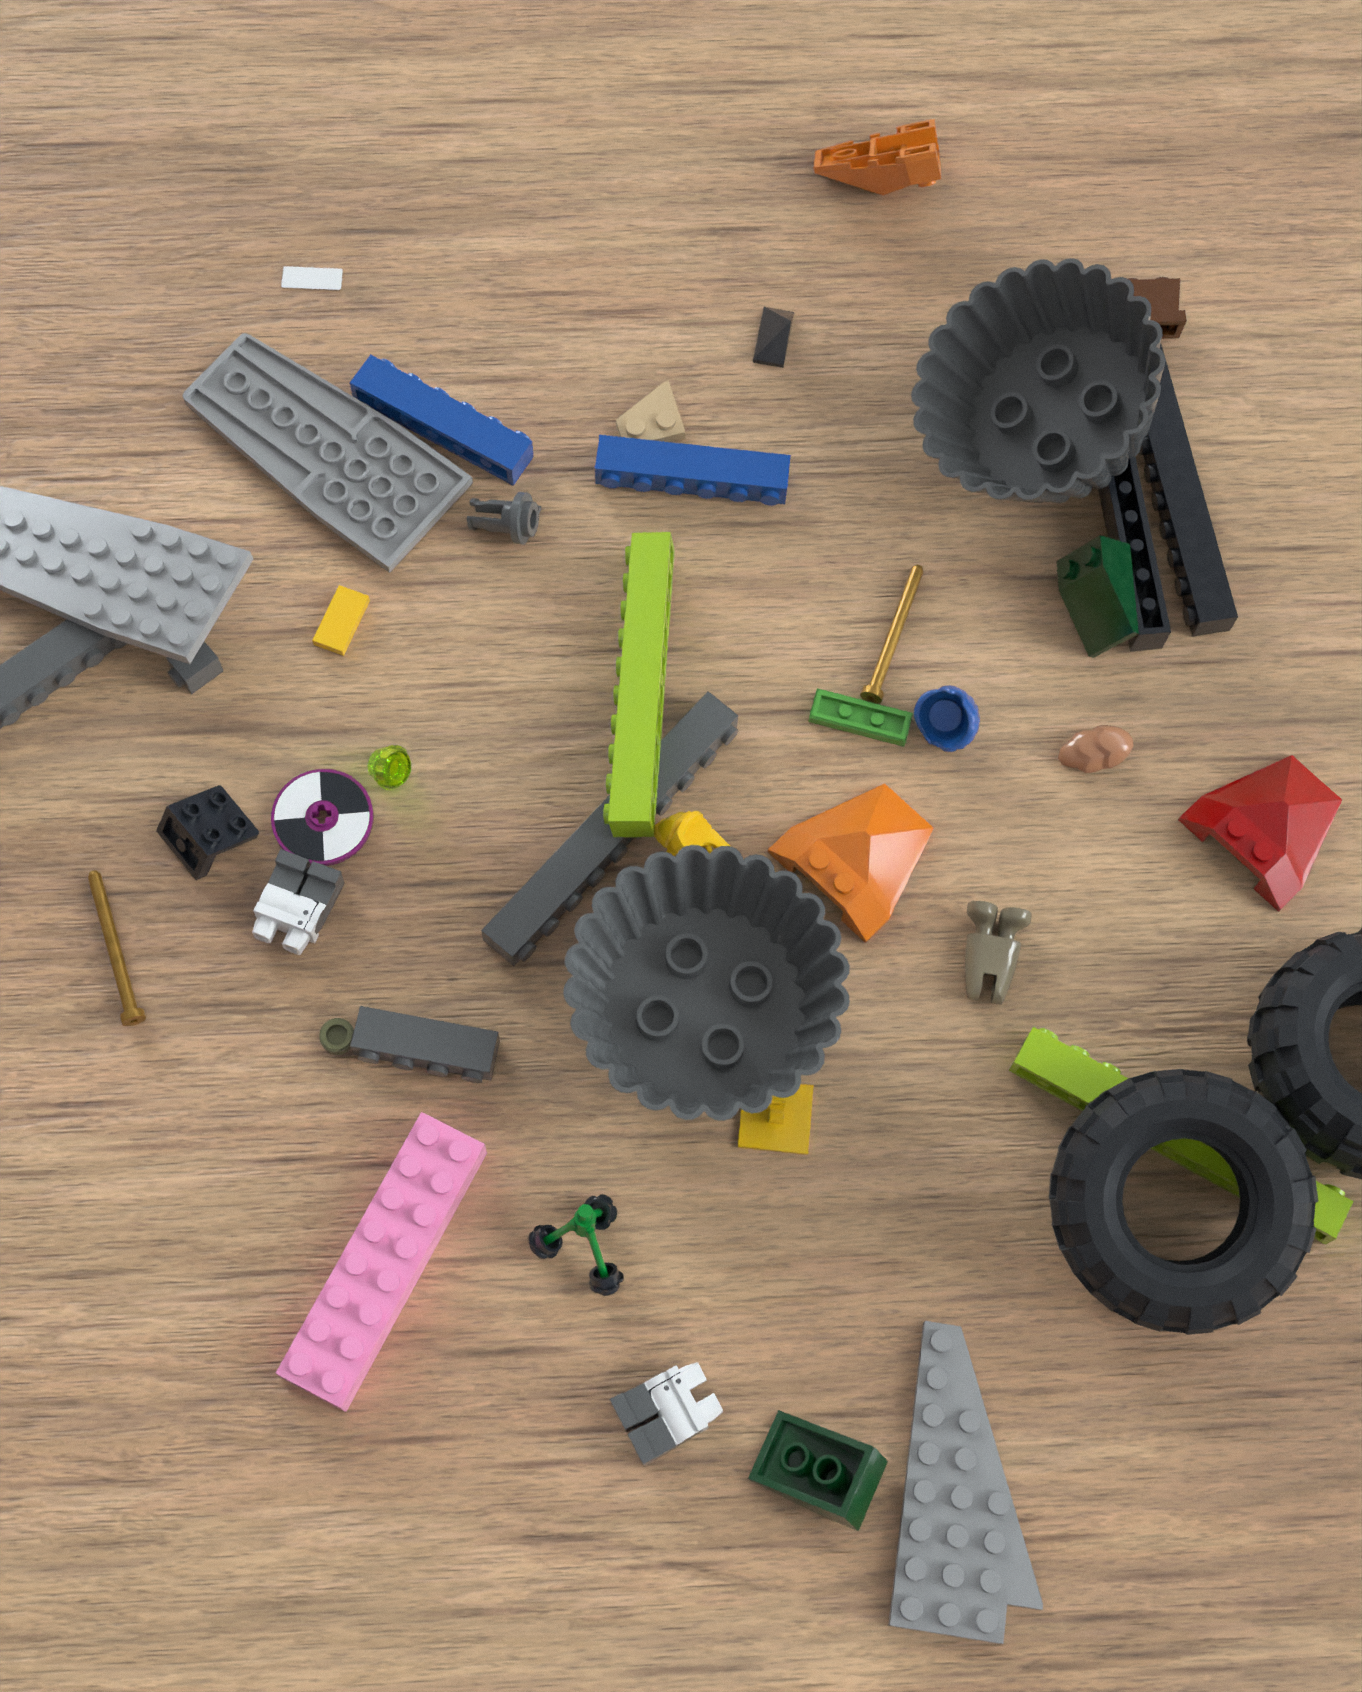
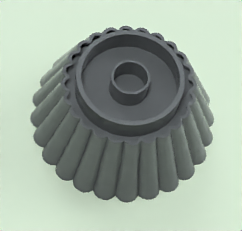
[911,258,1166,503]
[563,845,850,1121]

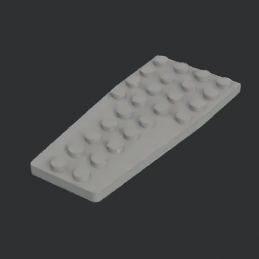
[183,333,473,573]
[0,486,253,664]

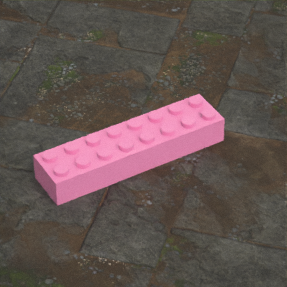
[276,1112,487,1412]

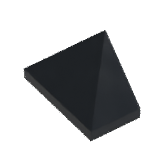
[753,307,794,368]

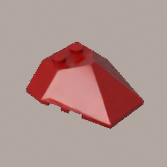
[1178,755,1342,912]

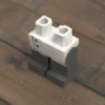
[252,849,345,955]
[610,1362,723,1467]

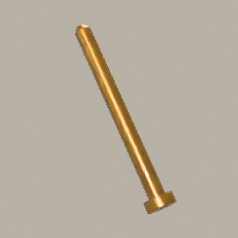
[860,564,923,704]
[88,870,146,1026]

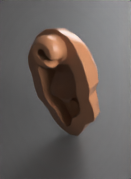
[1058,725,1133,773]

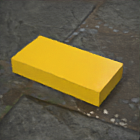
[312,585,370,656]

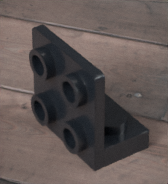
[156,785,259,880]

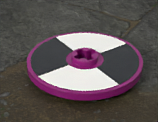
[271,769,374,866]

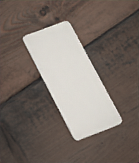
[281,266,343,290]

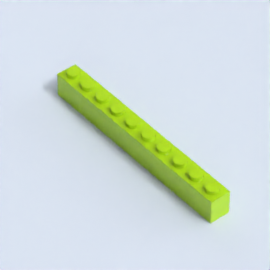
[603,532,675,837]
[1009,1027,1354,1245]

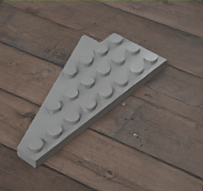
[888,1321,1043,1644]

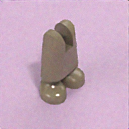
[965,901,1032,1005]

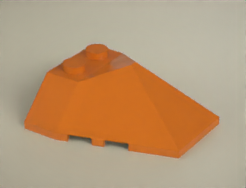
[813,119,941,195]
[768,783,934,943]

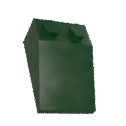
[1056,535,1139,658]
[748,1410,888,1531]

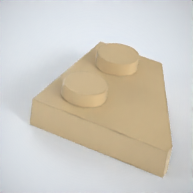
[616,381,685,442]

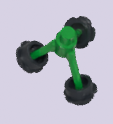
[528,1194,624,1296]

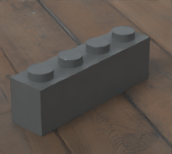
[350,1006,500,1083]

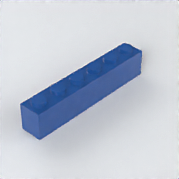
[350,354,534,486]
[595,435,791,506]

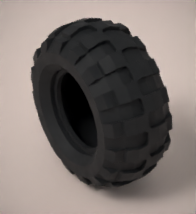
[1247,928,1362,1179]
[1049,1069,1319,1335]

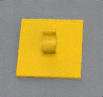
[738,1084,814,1155]

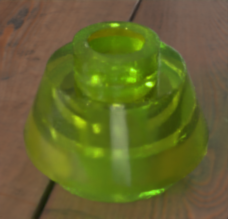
[367,745,411,790]

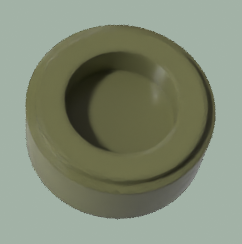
[319,1018,354,1055]

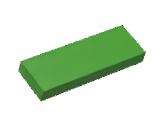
[808,688,913,747]

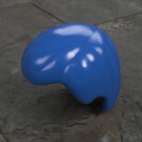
[914,685,980,752]

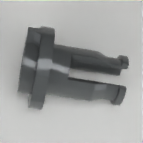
[467,492,542,545]

